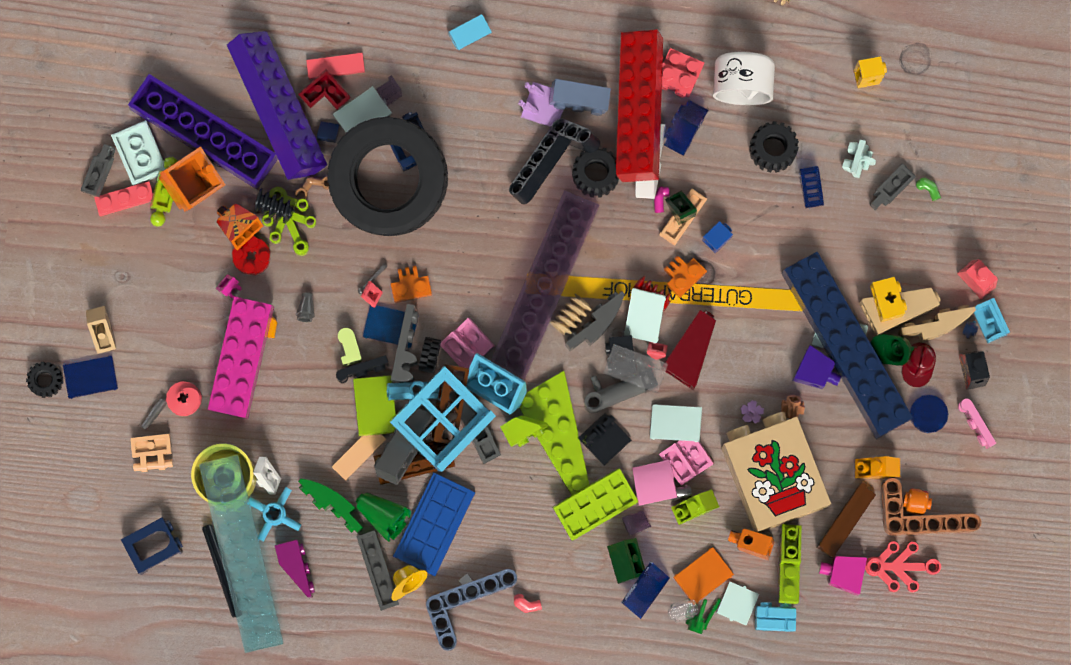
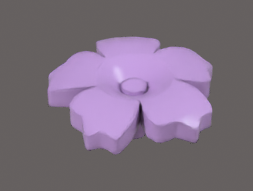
[740,400,764,424]

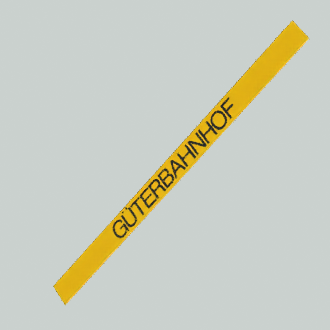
[526,273,802,311]

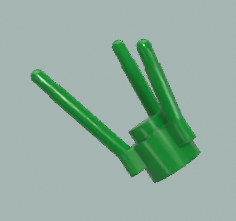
[685,598,721,634]

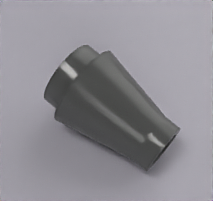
[296,293,315,322]

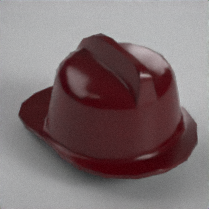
[902,342,936,387]

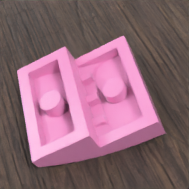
[440,318,495,368]
[659,441,714,486]
[632,460,678,506]

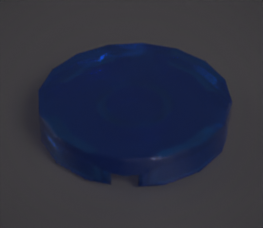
[910,395,949,434]

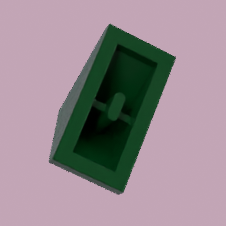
[665,190,697,225]

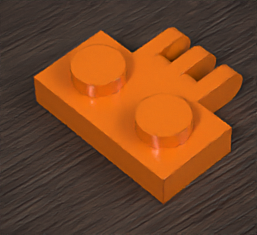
[664,256,707,298]
[391,265,432,303]

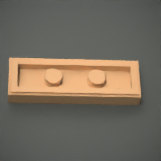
[659,189,707,246]
[332,434,386,481]

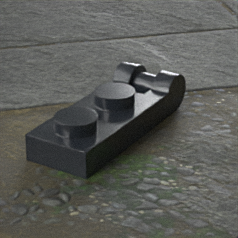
[336,355,389,384]

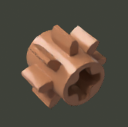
[781,395,805,419]

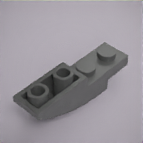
[565,291,624,351]
[449,391,501,464]

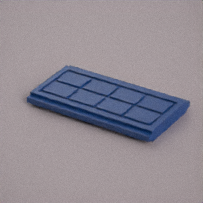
[393,473,475,576]

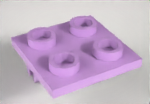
[518,82,564,127]

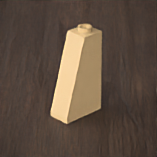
[859,288,940,336]

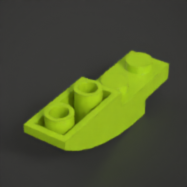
[778,524,802,604]

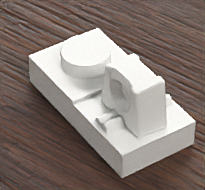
[253,457,281,495]

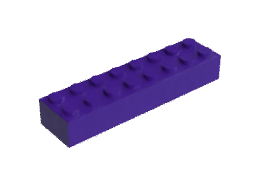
[227,31,328,180]
[128,74,278,190]

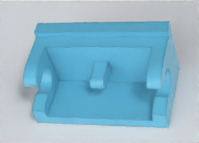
[448,14,492,50]
[974,298,1010,344]

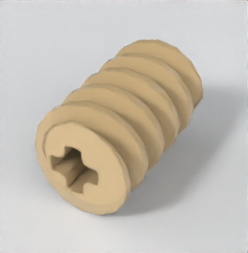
[550,294,592,335]

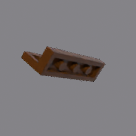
[430,364,469,444]
[373,438,455,485]
[816,482,876,558]

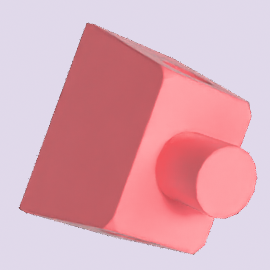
[957,259,998,300]

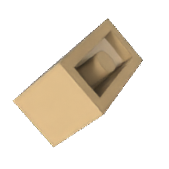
[86,306,116,354]

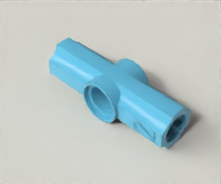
[387,381,440,400]

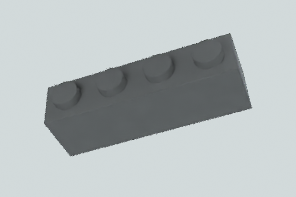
[374,408,434,485]

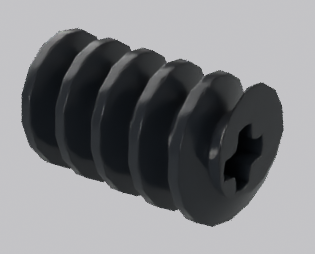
[254,188,297,224]

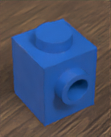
[702,221,733,253]

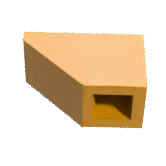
[855,456,900,479]

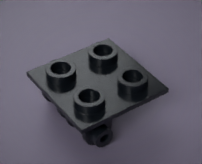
[578,413,632,466]

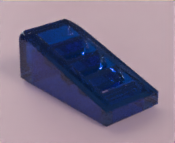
[798,166,824,209]

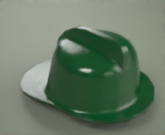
[870,334,914,366]

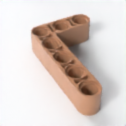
[881,478,981,536]

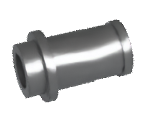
[669,485,692,500]

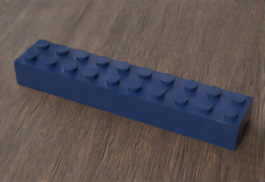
[781,251,913,439]

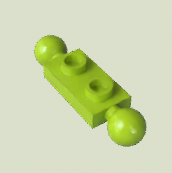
[150,157,178,227]

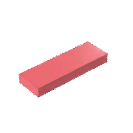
[306,53,365,80]

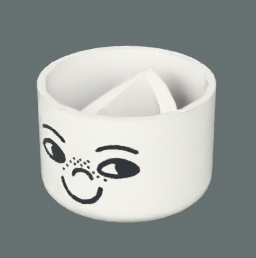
[713,52,775,105]

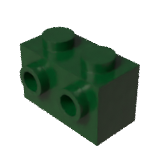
[607,538,647,584]

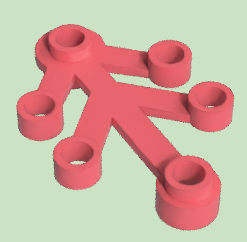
[865,541,941,593]

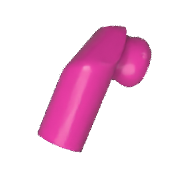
[654,186,670,213]

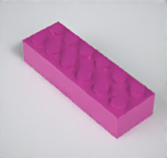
[208,296,274,419]

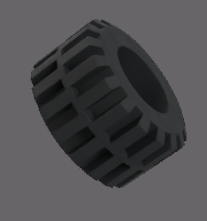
[749,121,799,173]
[572,147,619,198]

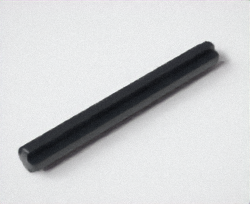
[202,524,242,618]

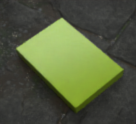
[353,376,396,436]

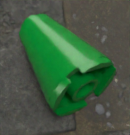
[356,492,411,542]

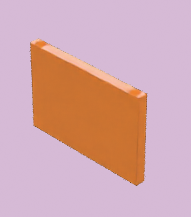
[673,547,734,605]

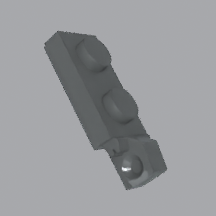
[81,144,116,197]
[870,163,916,210]

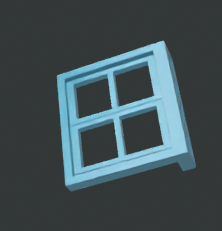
[390,366,496,472]

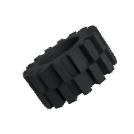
[419,337,441,374]
[26,361,63,398]

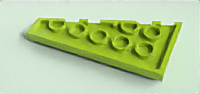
[519,371,590,495]

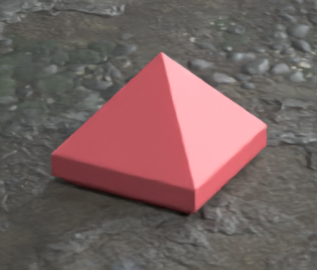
[361,281,383,308]
[647,342,668,360]

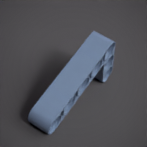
[426,569,517,651]

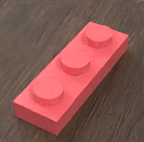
[94,181,153,217]

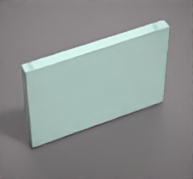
[333,86,392,132]
[624,288,666,343]
[650,404,702,442]

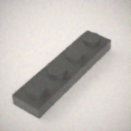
[356,530,399,611]

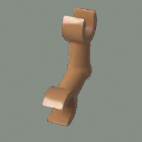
[295,176,329,200]

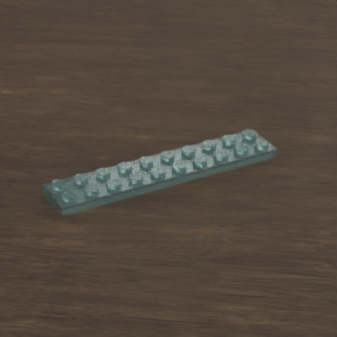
[199,455,284,653]

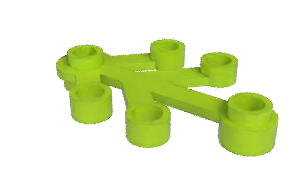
[262,187,316,256]

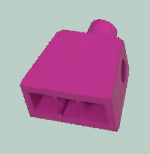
[819,556,867,595]

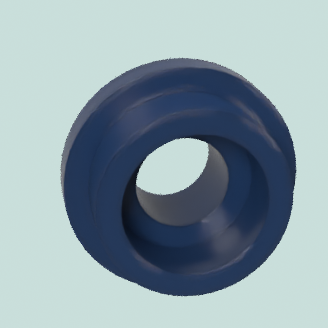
[963,320,978,339]

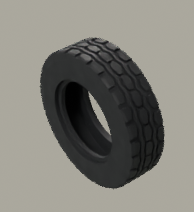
[327,117,448,236]

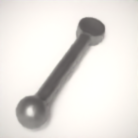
[358,263,388,295]

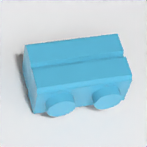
[755,602,796,632]

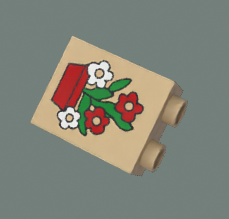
[721,412,831,533]

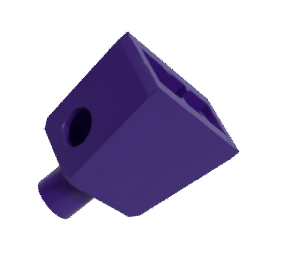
[792,345,842,389]

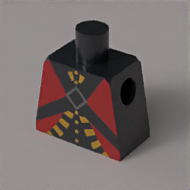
[959,351,990,390]

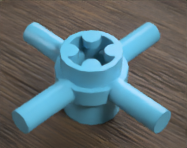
[247,487,302,542]

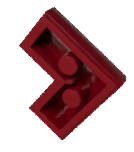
[298,69,351,110]

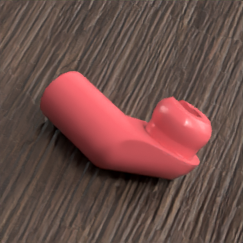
[514,594,542,613]

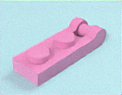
[958,399,996,449]

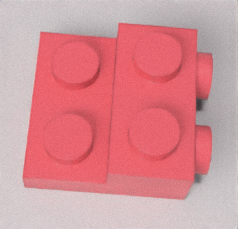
[662,48,704,98]

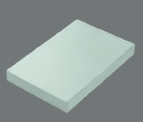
[111,120,165,186]

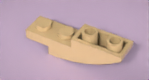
[899,305,976,342]

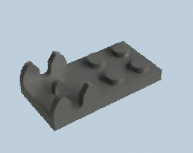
[391,304,419,383]

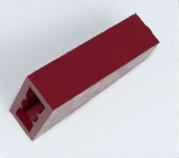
[661,310,716,390]

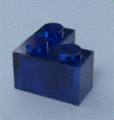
[664,100,709,156]

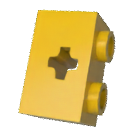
[853,56,887,88]
[870,277,907,322]

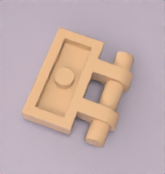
[131,434,173,472]

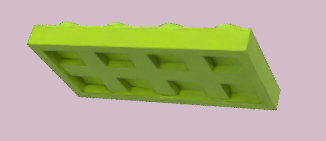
[552,468,638,541]

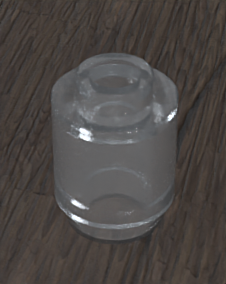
[668,599,698,623]

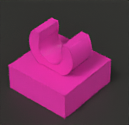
[216,274,242,299]

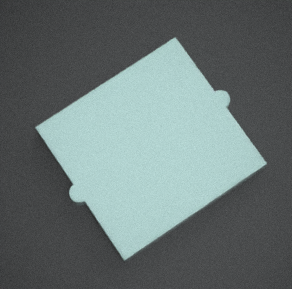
[717,582,759,626]

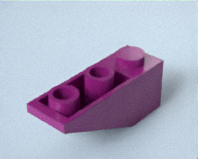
[275,540,315,599]

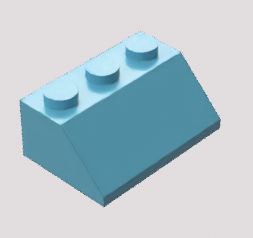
[466,353,527,414]

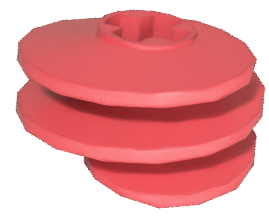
[166,381,202,416]

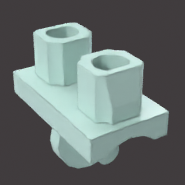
[842,140,876,178]

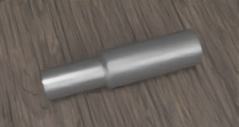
[141,398,167,430]

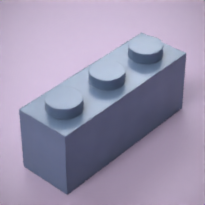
[549,79,611,116]

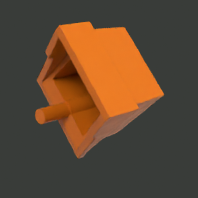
[159,146,226,212]

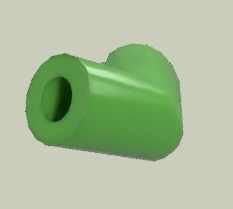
[916,178,941,201]

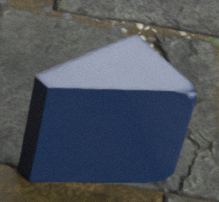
[317,121,340,143]

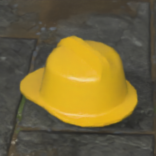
[391,565,427,601]

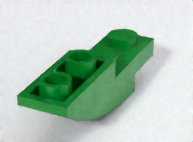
[298,479,363,534]

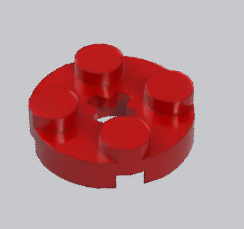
[232,236,271,275]

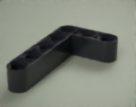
[509,119,601,204]

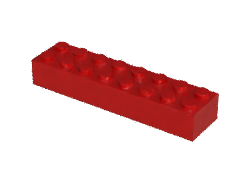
[616,29,663,182]

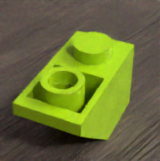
[500,415,549,447]
[671,489,720,525]

